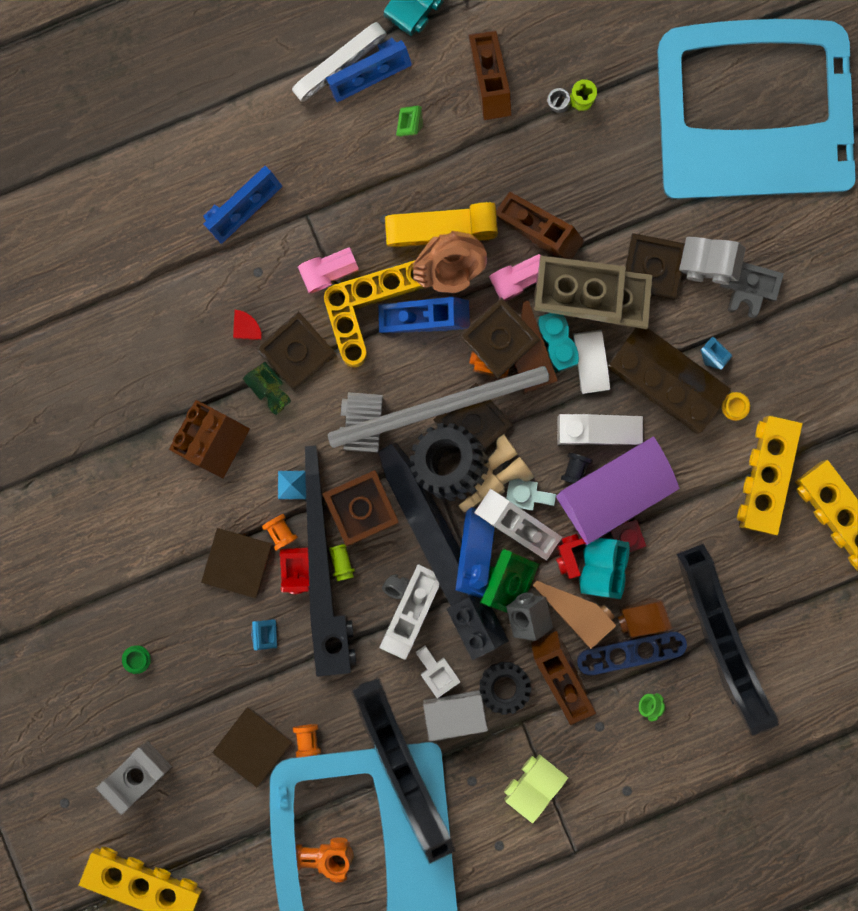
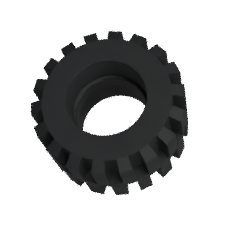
[410,423,489,501]

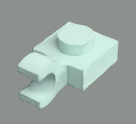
[506,479,556,511]

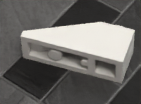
[557,414,643,445]
[474,489,562,561]
[379,565,440,660]

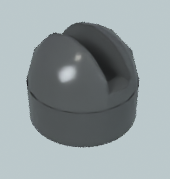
[548,88,571,113]
[382,574,407,599]

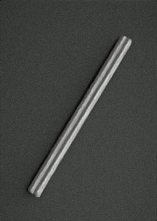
[328,366,549,448]

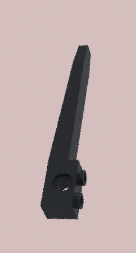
[378,443,509,660]
[305,445,356,677]

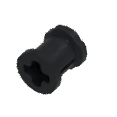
[560,452,593,484]

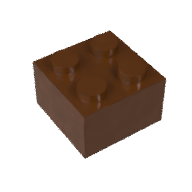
[323,470,399,546]

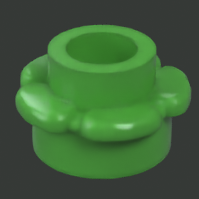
[639,693,665,721]

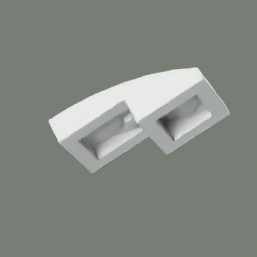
[573,330,610,394]

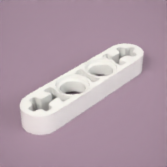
[292,22,387,102]

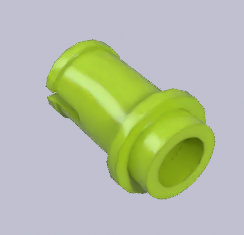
[328,544,355,582]

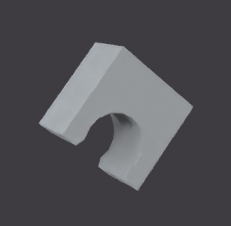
[423,690,487,741]
[96,741,172,814]

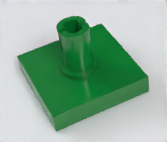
[481,549,539,613]

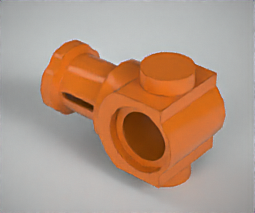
[295,837,354,882]

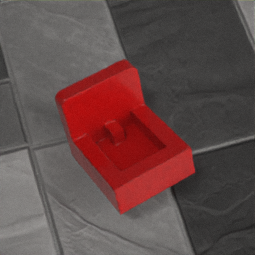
[556,534,585,579]
[280,548,309,594]

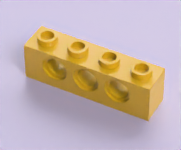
[737,416,802,535]
[795,460,858,571]
[79,847,203,911]

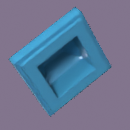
[701,337,733,370]
[278,471,306,499]
[251,619,277,650]

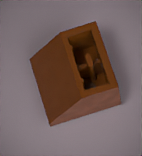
[169,400,250,479]

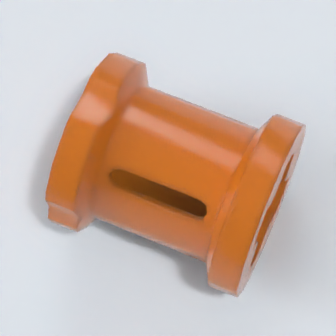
[262,514,298,551]
[293,724,321,757]

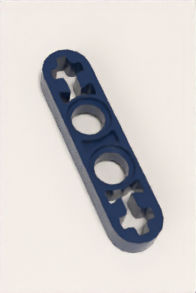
[576,631,687,675]

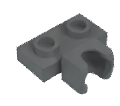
[720,262,784,318]

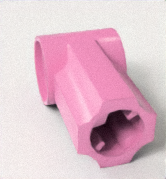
[298,247,359,293]
[489,254,541,301]

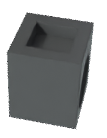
[506,593,553,641]

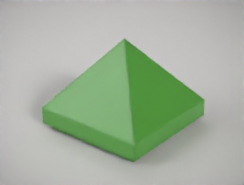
[396,106,423,136]

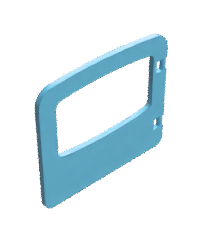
[657,19,855,199]
[270,742,457,911]

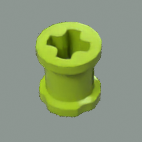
[570,79,597,111]

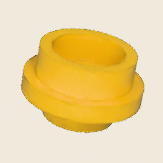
[721,392,750,421]

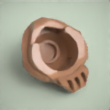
[413,230,487,293]

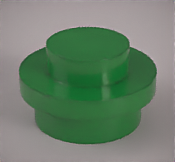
[122,645,151,674]

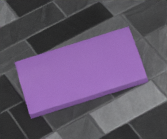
[556,436,680,545]

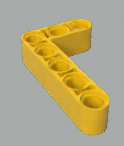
[324,260,424,367]

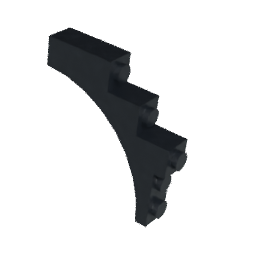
[677,544,780,736]
[351,678,455,864]

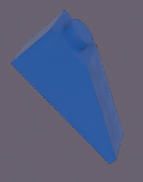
[378,297,470,333]

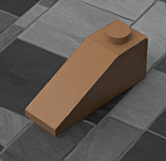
[532,580,616,649]

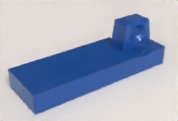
[326,38,412,102]
[203,166,283,244]
[456,507,495,598]

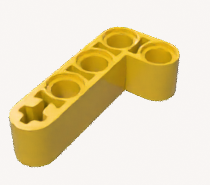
[385,202,498,247]

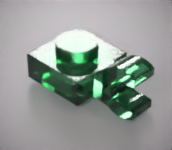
[243,362,291,415]

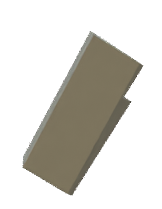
[534,256,652,329]

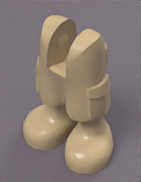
[458,435,534,512]

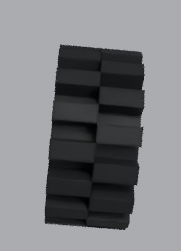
[479,662,531,715]

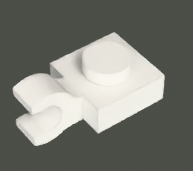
[416,646,460,698]

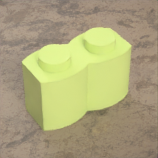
[504,754,568,823]

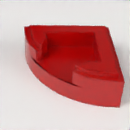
[233,310,262,340]

